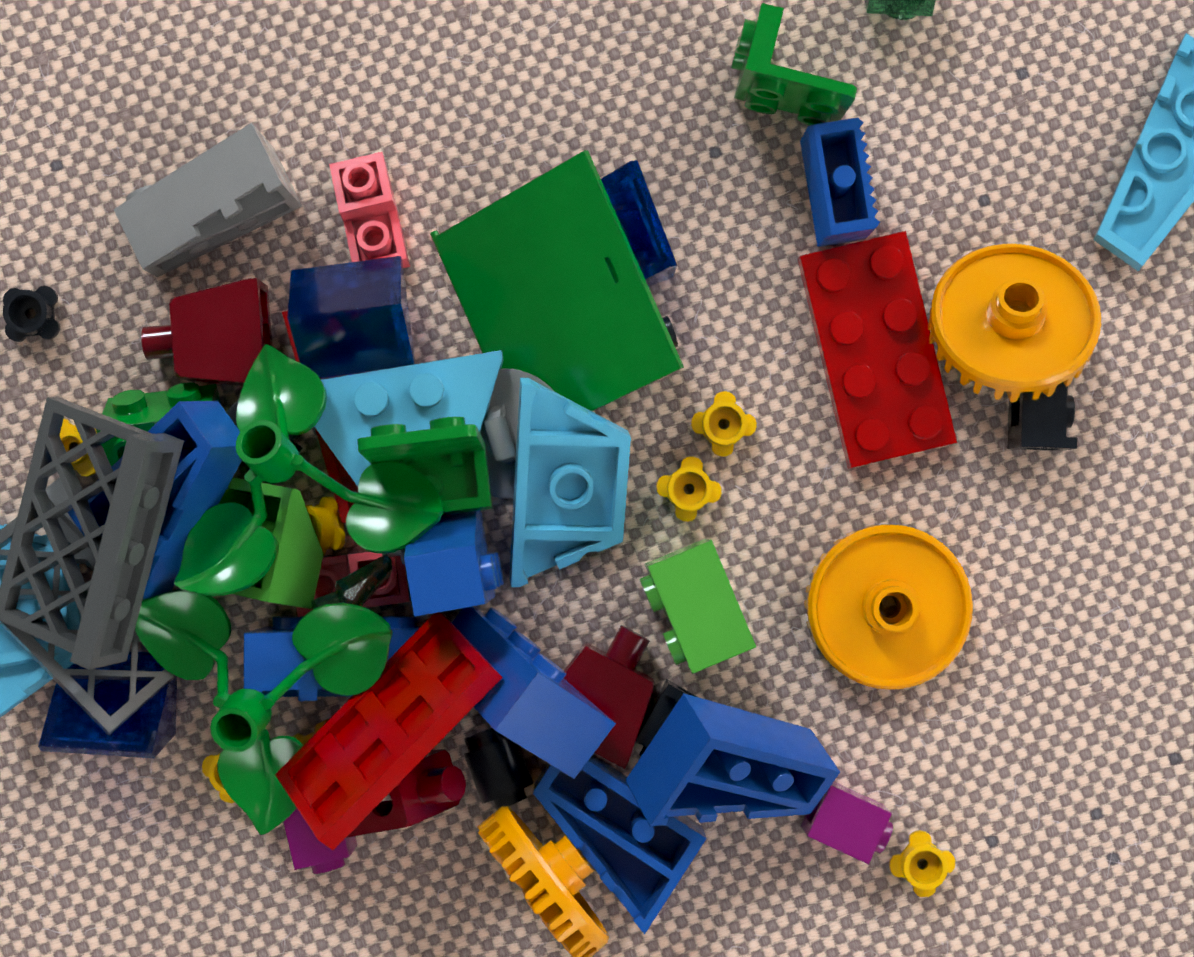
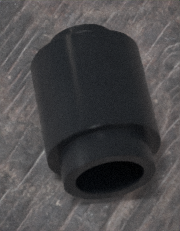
[464,728,533,810]

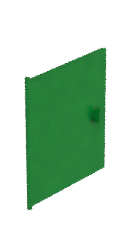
[430,150,684,411]

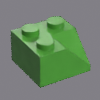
[218,478,324,609]
[639,539,756,674]

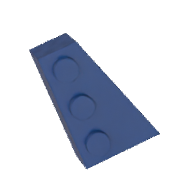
[404,510,504,617]
[452,606,616,779]
[244,616,421,701]
[532,755,707,935]

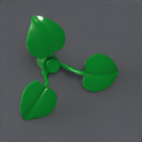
[174,344,444,596]
[135,589,393,835]

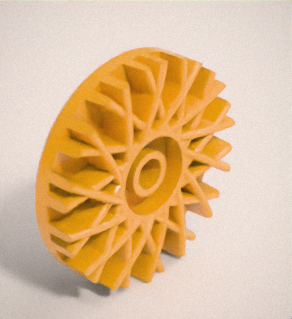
[928,243,1101,403]
[804,524,973,690]
[477,806,609,957]

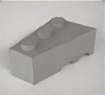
[113,123,302,277]

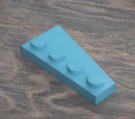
[1093,33,1194,271]

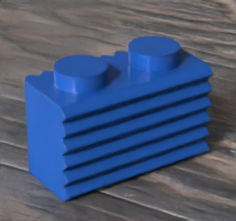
[800,118,880,247]

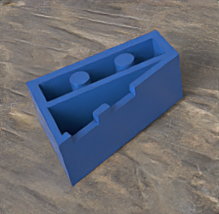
[67,401,242,599]
[626,693,840,826]

